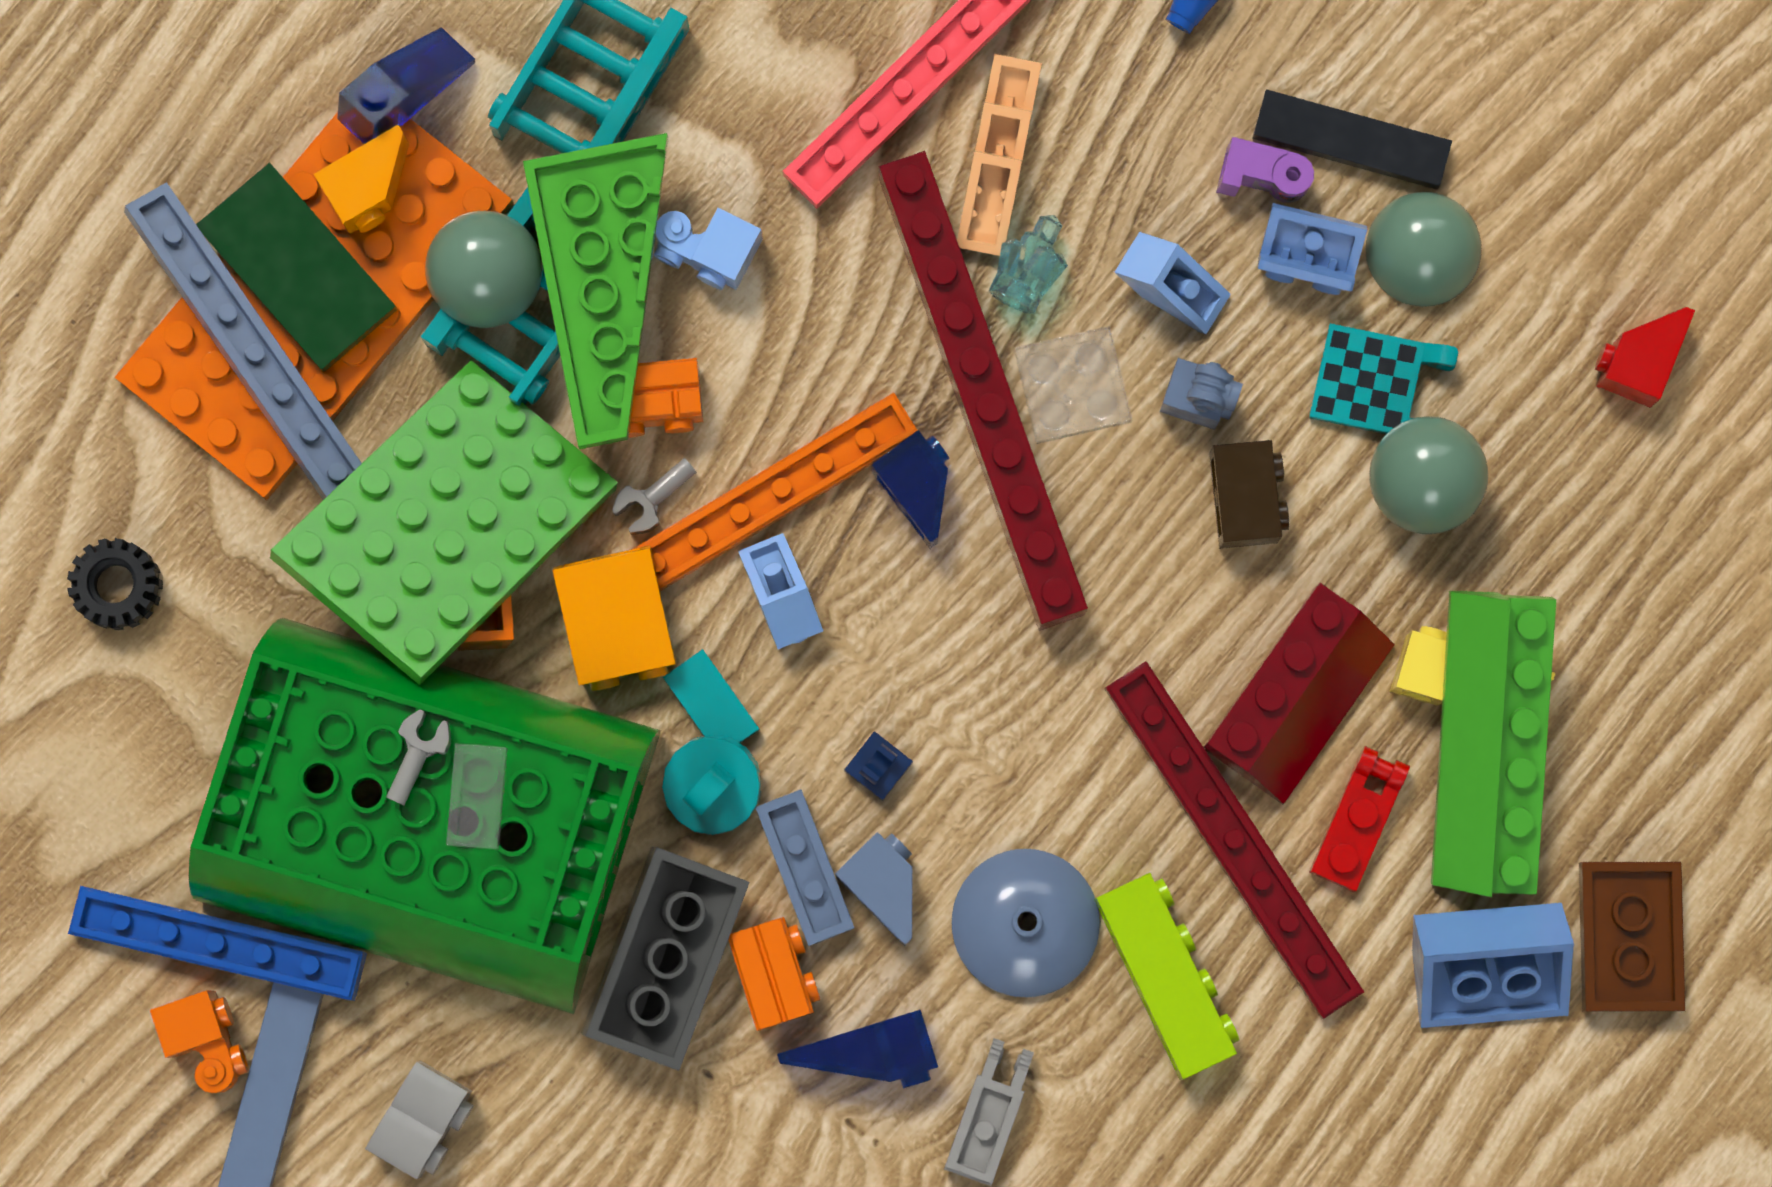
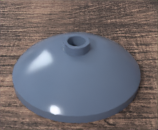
[951,849,1100,998]

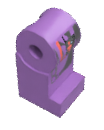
[1216,137,1314,203]

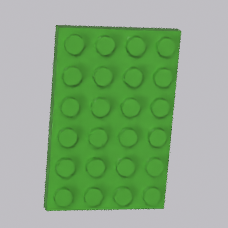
[270,360,618,685]

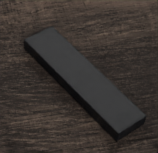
[1252,89,1452,190]

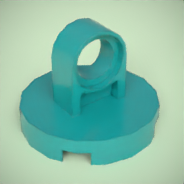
[662,736,761,835]

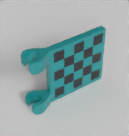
[1309,323,1459,434]

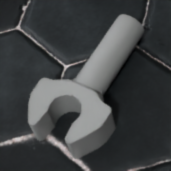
[612,458,697,535]
[386,710,451,805]

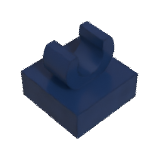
[844,731,913,801]

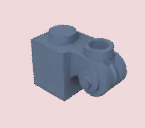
[1160,358,1243,430]

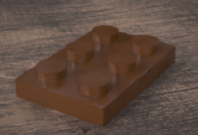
[1579,862,1685,1012]

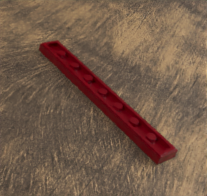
[1105,661,1364,1019]

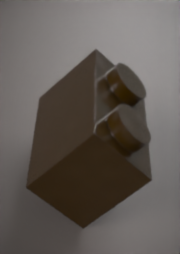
[1209,440,1289,549]

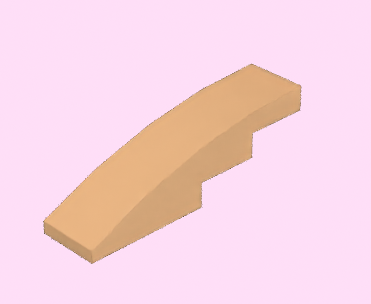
[957,53,1042,257]

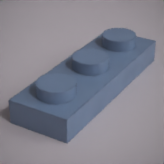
[755,790,855,946]

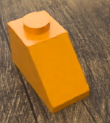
[314,125,409,234]

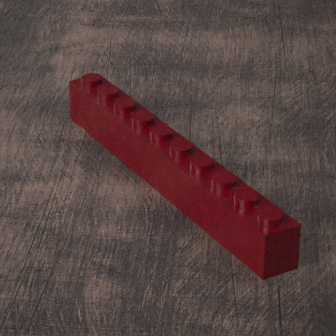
[879,151,1088,631]

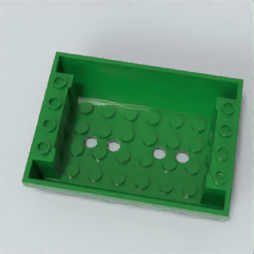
[189,618,661,1014]

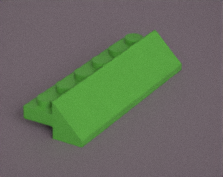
[1431,591,1557,897]

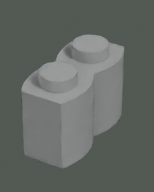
[365,1061,474,1179]

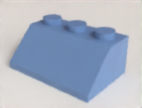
[1412,903,1574,1028]

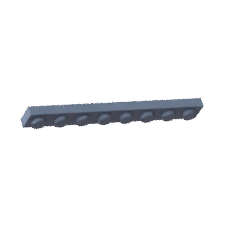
[124,182,362,500]

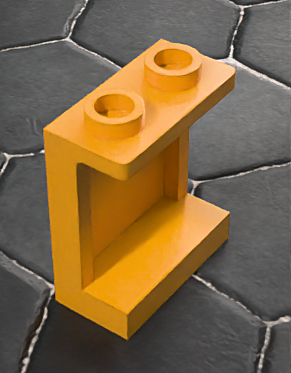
[553,545,676,691]

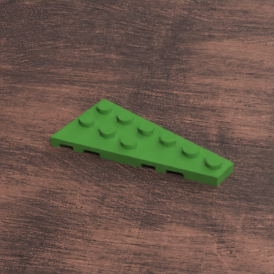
[523,133,668,449]

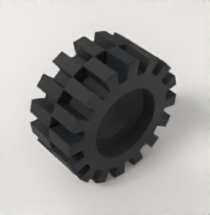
[67,538,163,630]

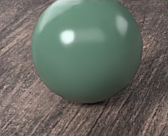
[1366,192,1482,307]
[425,210,543,328]
[1369,416,1488,534]

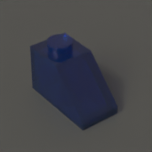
[871,430,949,549]

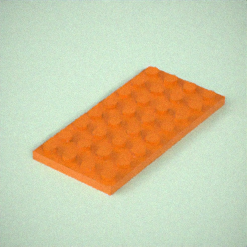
[115,81,514,501]

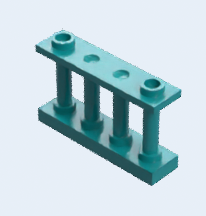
[488,0,690,154]
[421,187,560,406]

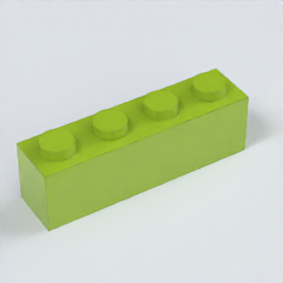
[1094,873,1240,1080]

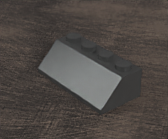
[581,847,750,1071]

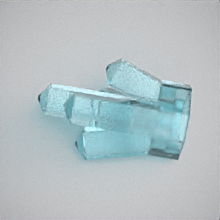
[989,215,1068,314]

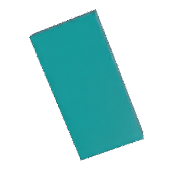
[663,649,760,744]

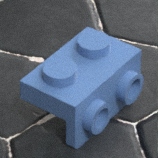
[1258,203,1367,295]

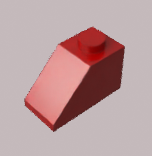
[1595,307,1695,408]

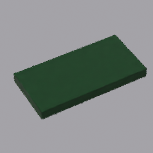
[196,162,398,373]

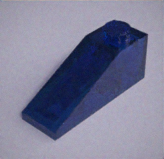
[337,27,475,144]
[777,1009,938,1088]

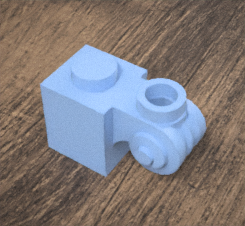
[653,208,763,290]

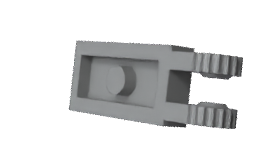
[944,1038,1034,1186]

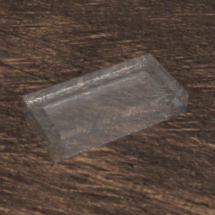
[446,743,508,850]

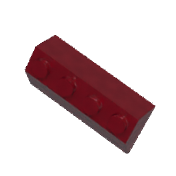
[1203,583,1395,805]

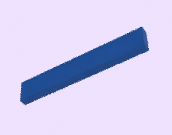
[68,886,367,1001]

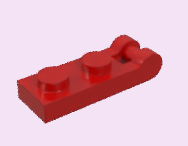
[1309,746,1410,892]

